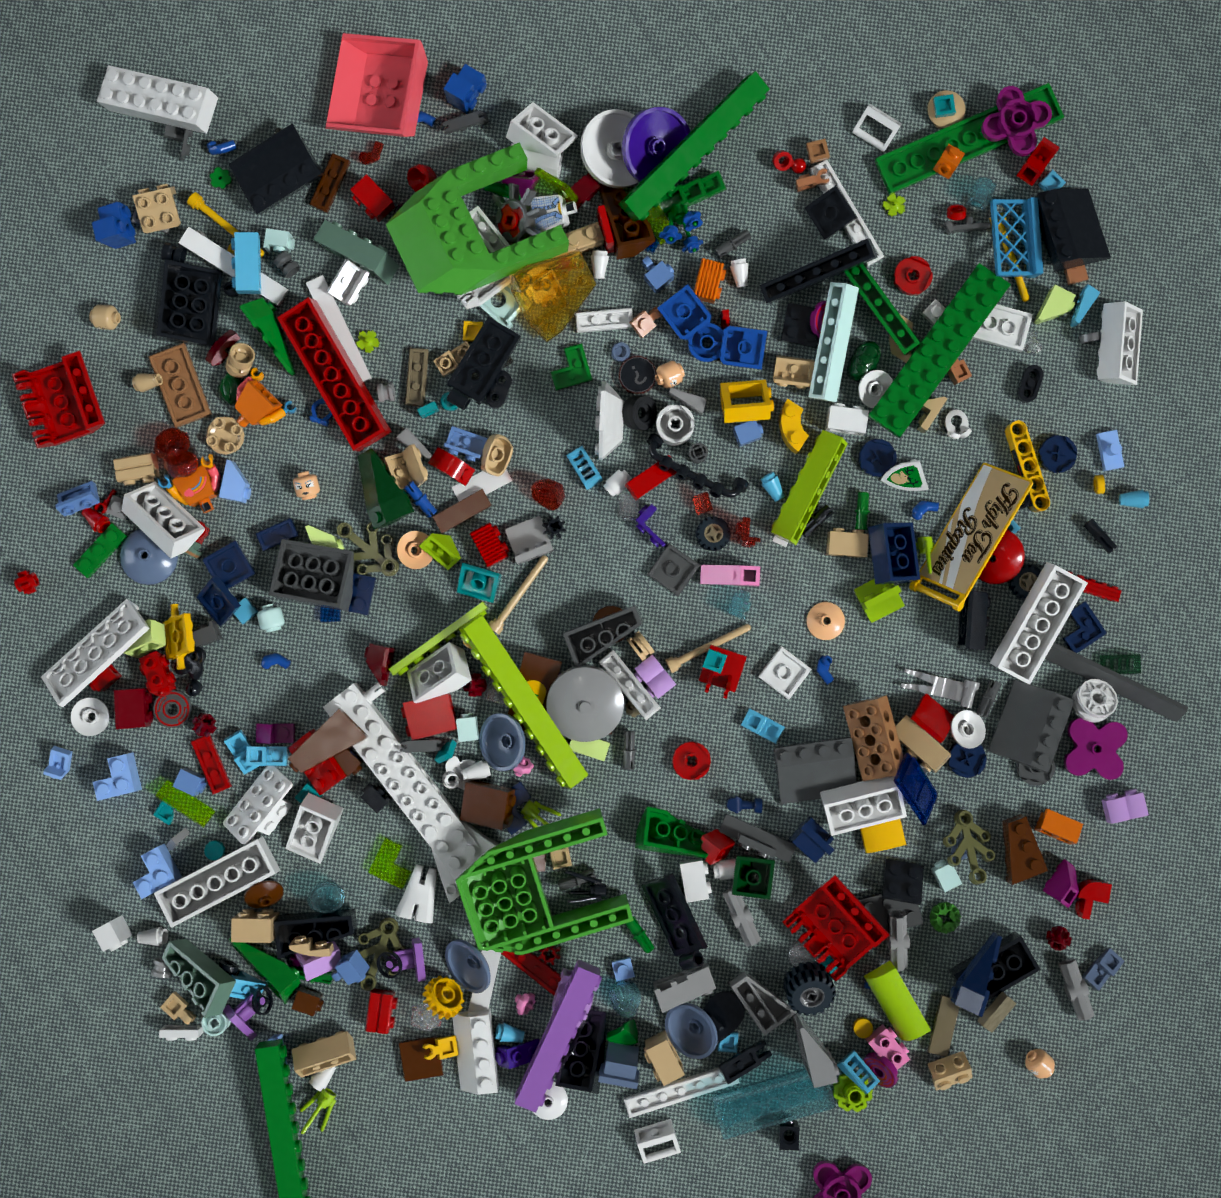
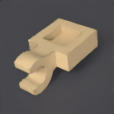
[160,991,197,1025]

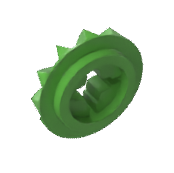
[929,902,961,934]

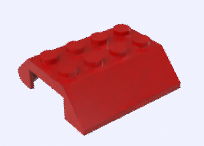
[12,351,105,448]
[782,875,890,982]

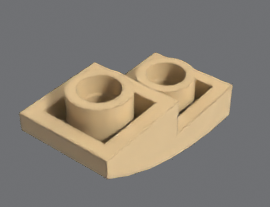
[433,341,470,377]
[289,936,334,957]

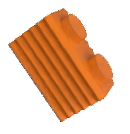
[694,258,726,304]

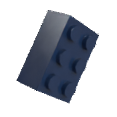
[868,522,920,585]

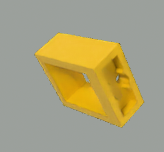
[720,379,774,423]

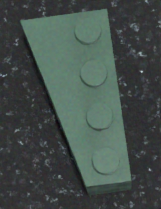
[313,220,399,285]
[162,939,236,1018]

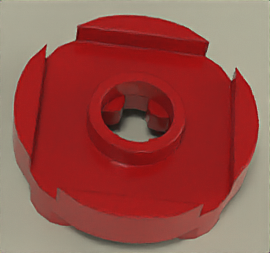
[893,256,933,296]
[672,741,711,780]

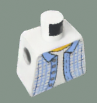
[531,195,577,232]

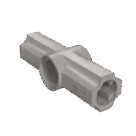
[722,888,761,947]
[887,910,910,971]
[1059,959,1095,1021]

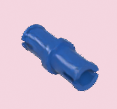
[403,481,437,518]

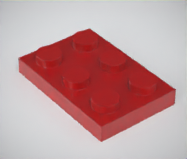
[288,729,347,795]

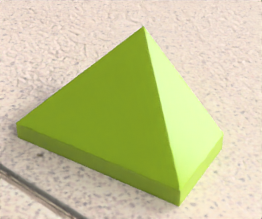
[419,533,461,570]

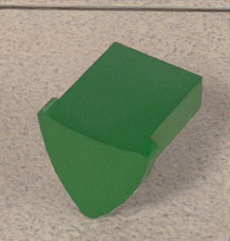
[606,1019,638,1045]

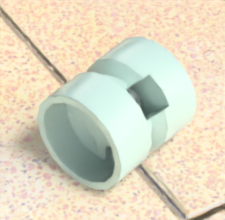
[202,1005,232,1036]

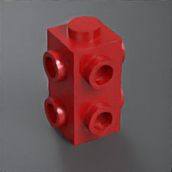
[139,651,176,697]

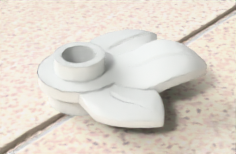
[442,756,475,790]

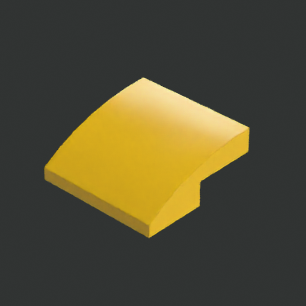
[860,819,906,853]

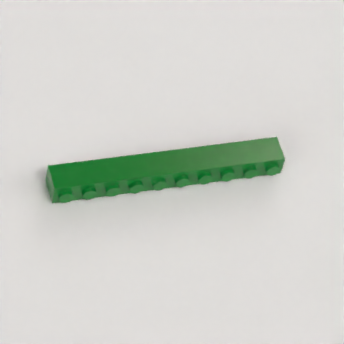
[619,71,770,222]
[255,1039,311,1198]

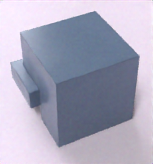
[598,1042,639,1089]

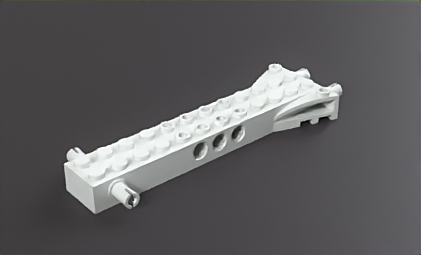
[317,682,499,904]

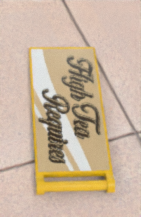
[909,463,1034,612]

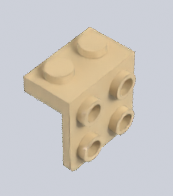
[132,184,181,233]
[383,444,428,492]

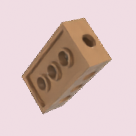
[843,695,907,781]

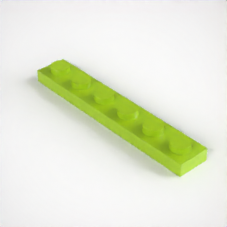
[389,602,489,676]

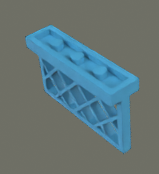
[990,197,1043,278]

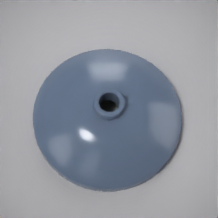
[120,529,178,585]
[479,713,525,771]
[445,939,491,993]
[665,1003,718,1059]

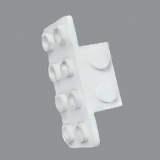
[223,766,293,845]

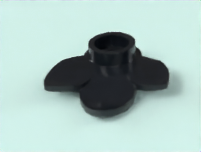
[174,646,206,681]

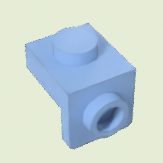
[43,746,73,780]

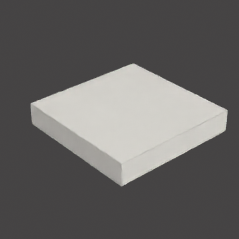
[758,646,812,700]

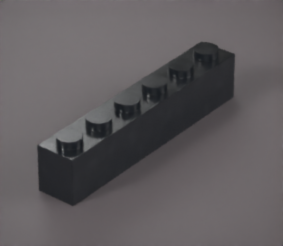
[759,238,878,304]

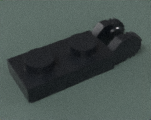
[718,1040,772,1084]

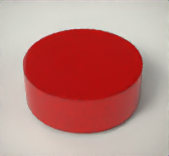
[947,204,966,220]

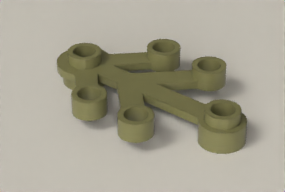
[337,522,399,576]
[943,810,995,885]
[358,917,406,991]

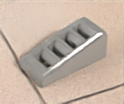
[668,388,707,416]
[396,428,433,460]

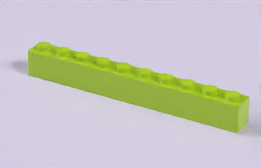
[459,615,588,789]

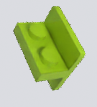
[854,578,905,623]

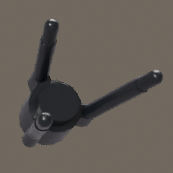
[564,870,606,904]

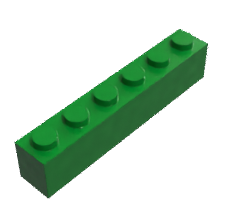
[845,264,921,355]

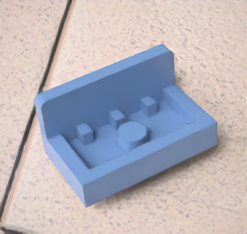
[443,426,488,462]
[55,481,100,517]

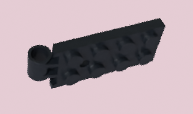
[447,317,522,410]
[641,873,708,970]

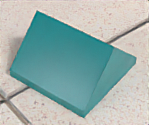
[457,563,502,603]

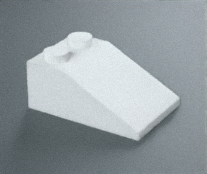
[506,102,578,158]
[407,642,472,703]
[285,793,344,864]

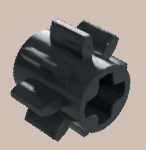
[542,516,566,540]

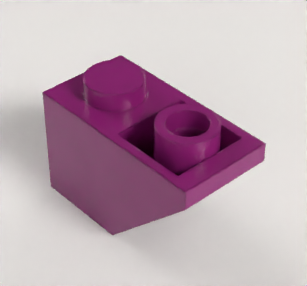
[1042,859,1079,908]

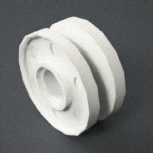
[1072,679,1118,722]

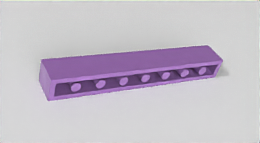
[514,960,602,1113]

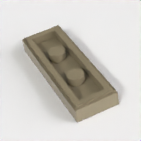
[405,348,429,407]
[927,994,960,1057]

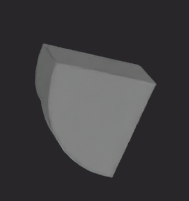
[166,828,190,850]

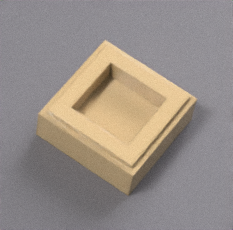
[550,847,572,870]

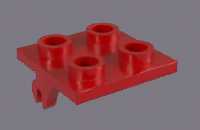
[699,644,747,699]

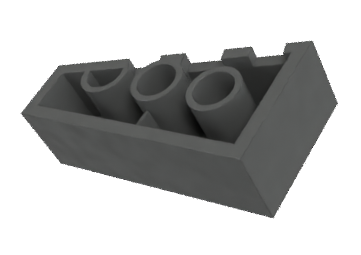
[563,605,643,667]

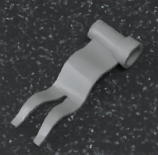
[901,668,980,708]

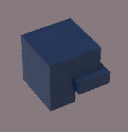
[789,816,835,864]

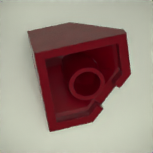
[364,643,395,686]

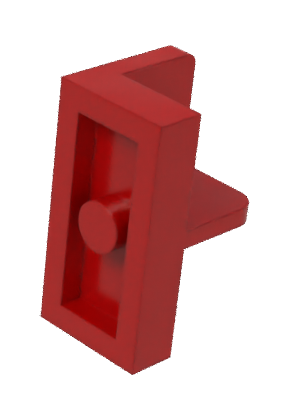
[701,829,735,865]

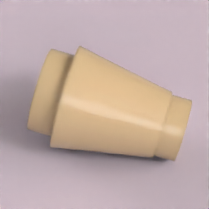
[132,373,163,392]

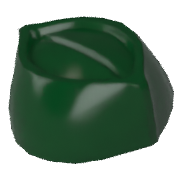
[218,373,243,406]

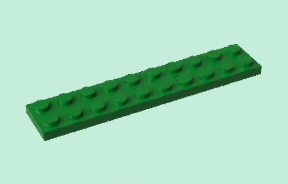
[874,83,1064,195]
[868,263,1011,439]

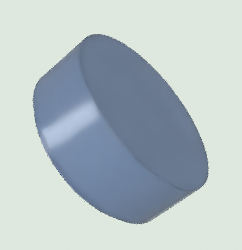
[611,342,630,362]

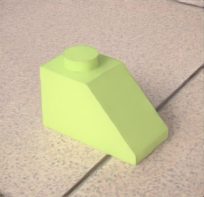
[1033,285,1076,324]
[305,525,345,550]
[124,619,166,658]

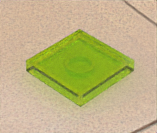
[534,168,578,203]

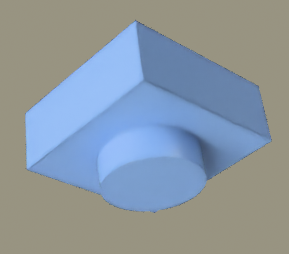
[612,957,635,982]

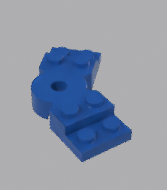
[657,284,767,370]

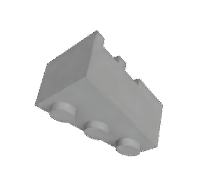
[653,963,716,1013]
[729,971,796,1036]

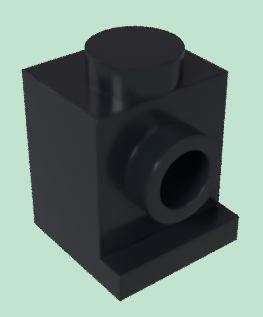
[361,783,393,813]

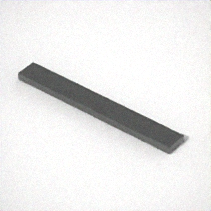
[1045,643,1188,722]

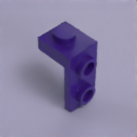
[635,504,666,548]
[495,1039,540,1069]

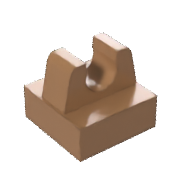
[806,139,830,164]

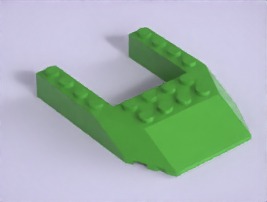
[386,142,569,295]
[455,808,634,955]

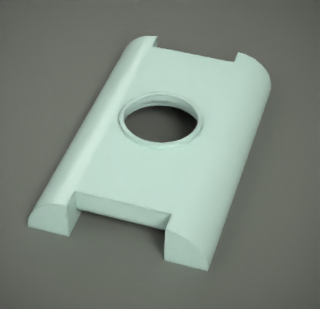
[480,285,531,329]

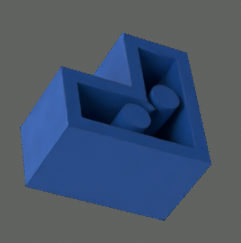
[443,64,487,114]
[92,202,136,249]

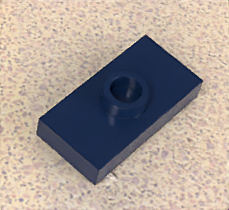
[255,518,299,551]

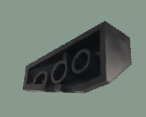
[555,1010,607,1094]

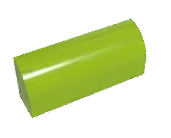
[864,961,931,1041]

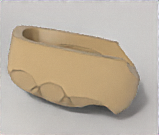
[481,434,513,476]

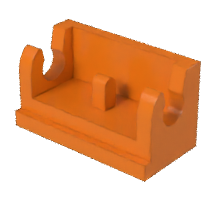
[1034,809,1083,845]

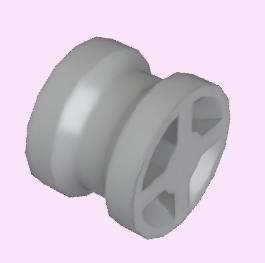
[377,382,396,403]
[151,957,171,978]

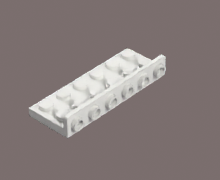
[41,599,150,707]

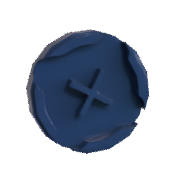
[1038,435,1077,473]
[858,439,897,477]
[948,742,987,778]

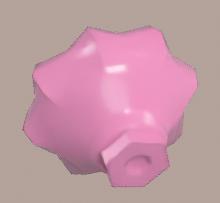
[513,756,534,777]
[515,993,536,1015]

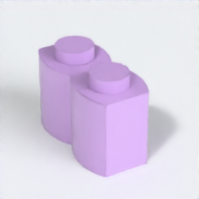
[634,654,676,699]
[1101,789,1149,824]

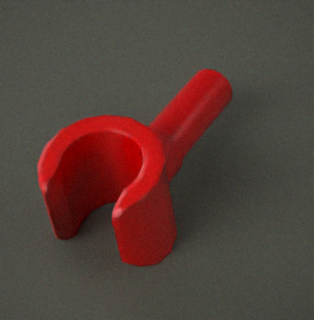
[94,489,117,514]

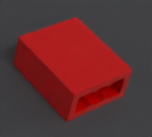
[401,693,457,740]

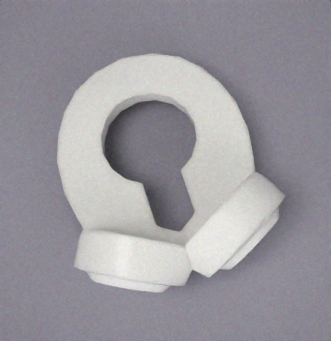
[945,410,972,439]

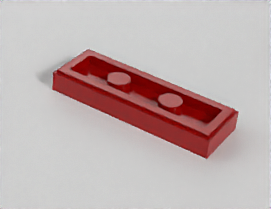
[625,455,676,500]
[191,735,232,794]

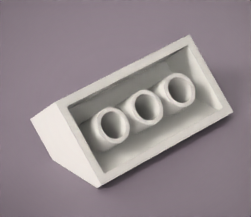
[1097,301,1143,385]
[121,481,205,558]
[820,776,907,836]
[452,1009,499,1095]

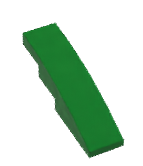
[650,171,727,219]

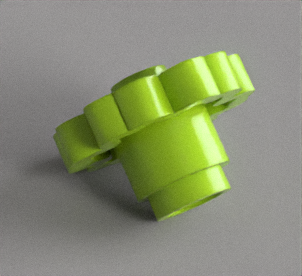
[833,1074,873,1112]

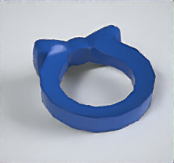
[309,399,333,427]

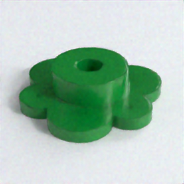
[210,167,232,189]

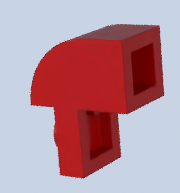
[1016,137,1060,186]
[428,447,475,486]
[1075,879,1112,920]

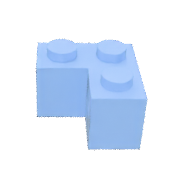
[93,752,142,801]
[133,843,182,899]

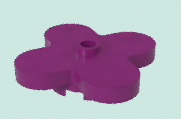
[981,86,1052,157]
[1064,717,1128,780]
[813,1160,872,1198]

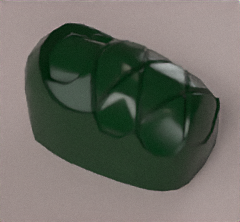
[847,341,881,383]

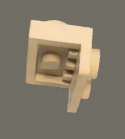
[773,355,815,389]
[928,1051,972,1091]

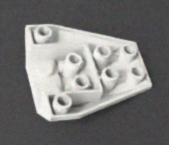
[595,381,624,460]

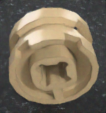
[627,631,655,661]

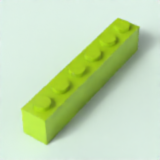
[771,430,848,545]

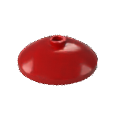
[978,529,1025,584]

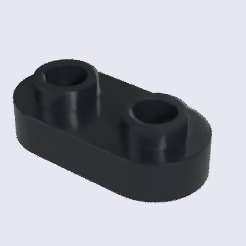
[1017,365,1044,403]
[486,371,512,409]

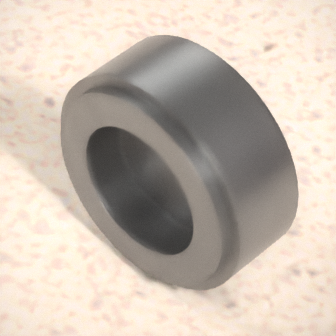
[1079,332,1100,344]

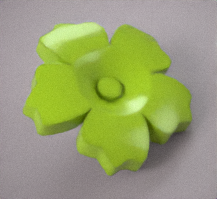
[883,193,906,217]
[356,330,380,353]

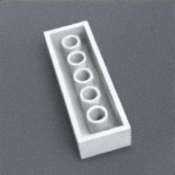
[97,65,218,134]
[990,562,1088,685]
[154,836,280,928]

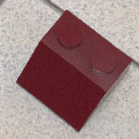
[114,688,153,729]

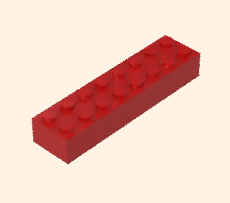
[277,297,392,451]

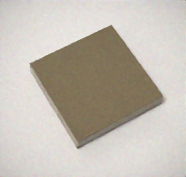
[977,992,1017,1033]

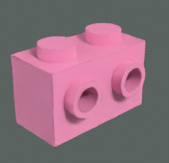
[865,1024,910,1070]

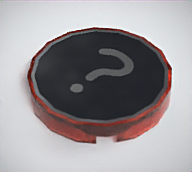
[619,356,656,394]

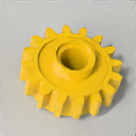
[422,976,464,1020]

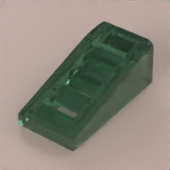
[1100,654,1141,674]

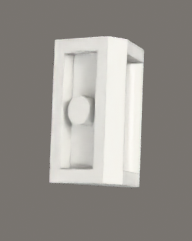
[852,104,902,152]
[634,1119,681,1164]

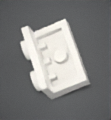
[326,259,370,305]

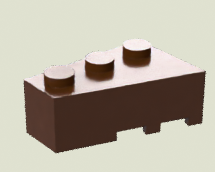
[1002,814,1048,885]

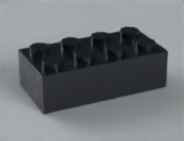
[949,932,1041,1000]

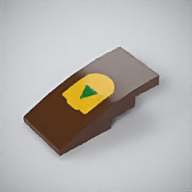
[508,652,562,731]

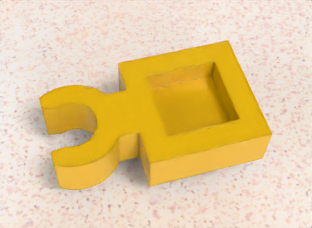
[423,1035,458,1060]

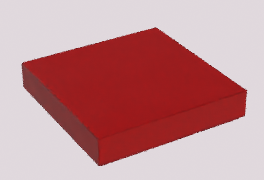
[597,205,614,253]
[910,694,954,743]

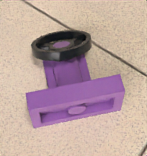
[377,937,426,982]
[223,987,273,1041]

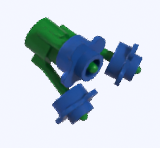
[659,204,703,253]

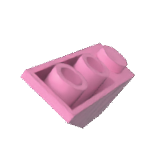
[700,565,760,587]

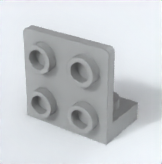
[505,516,554,565]

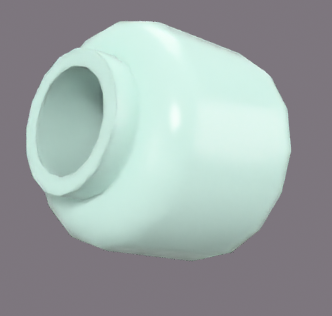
[257,604,285,633]

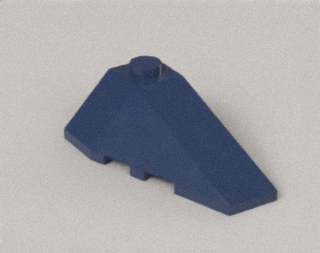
[950,932,1002,1017]

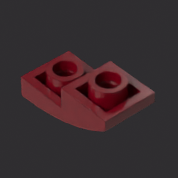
[562,173,602,214]
[205,329,240,366]

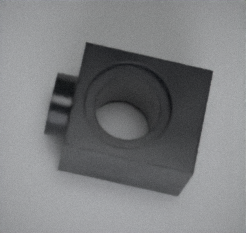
[777,1118,800,1151]

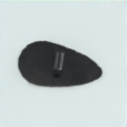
[703,991,745,1044]

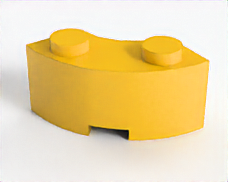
[779,398,809,454]

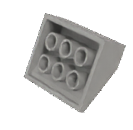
[792,1011,839,1088]

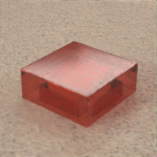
[692,492,713,515]

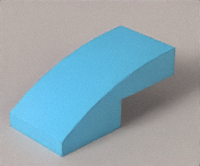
[741,708,785,744]
[224,730,259,775]
[246,746,288,766]

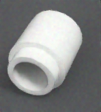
[603,470,632,497]
[713,859,736,880]

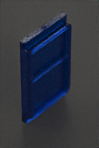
[894,753,938,825]

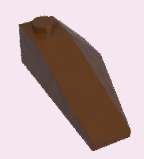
[599,184,655,260]

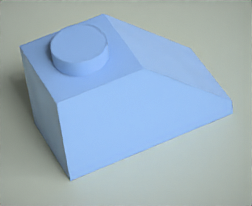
[219,460,251,503]

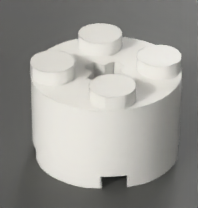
[656,405,695,446]

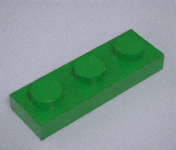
[73,523,128,578]

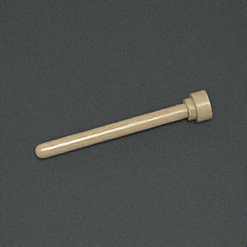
[489,555,548,635]
[665,624,751,673]

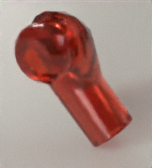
[359,141,384,165]

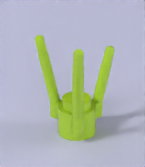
[916,537,934,574]
[521,800,561,828]
[300,1088,337,1134]

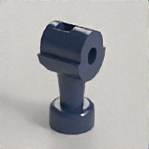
[726,795,763,813]

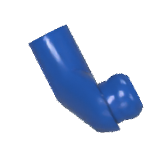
[417,111,436,127]
[207,140,236,155]
[912,501,939,520]
[261,653,291,669]
[817,655,834,684]

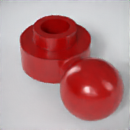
[772,150,806,174]

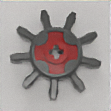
[487,183,547,245]

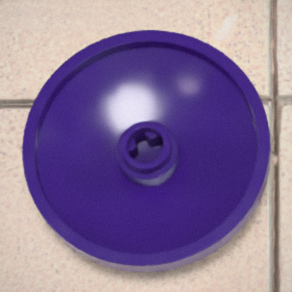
[622,107,691,182]

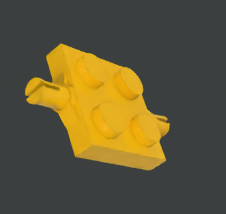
[163,604,195,670]

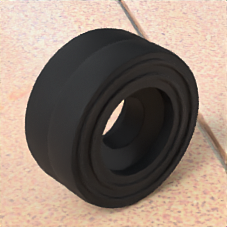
[622,395,657,430]

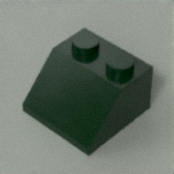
[731,855,775,900]

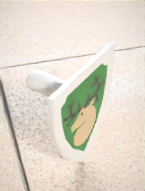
[880,459,929,491]

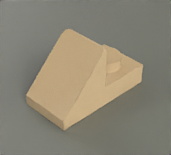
[917,397,948,433]

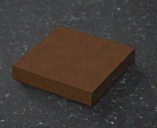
[399,1035,444,1082]

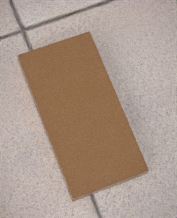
[148,343,212,428]

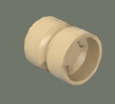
[225,343,255,378]

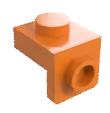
[933,144,965,179]

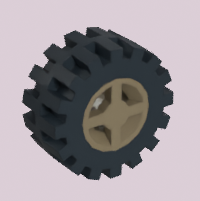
[696,516,731,551]
[1008,565,1040,599]

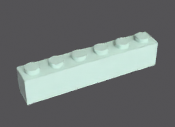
[808,282,859,403]

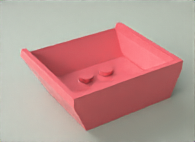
[325,33,428,137]

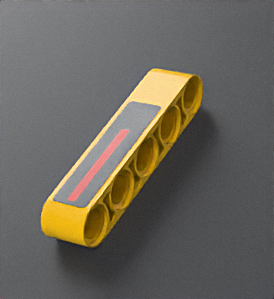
[1005,420,1050,513]

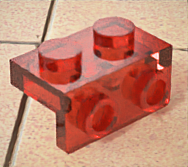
[735,517,761,547]

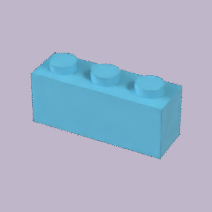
[231,232,261,294]

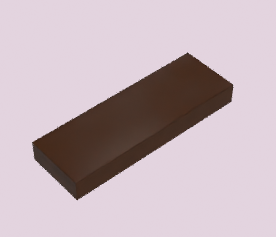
[309,153,351,214]
[433,489,492,534]

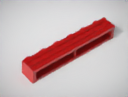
[1068,571,1122,602]

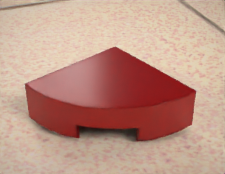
[720,309,730,329]

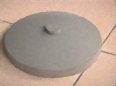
[546,665,624,742]

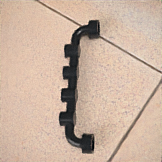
[647,433,749,498]

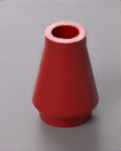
[81,507,110,533]

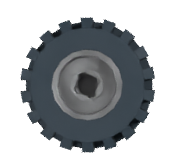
[783,962,836,1016]

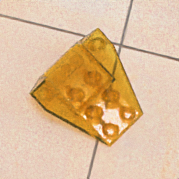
[511,251,596,342]

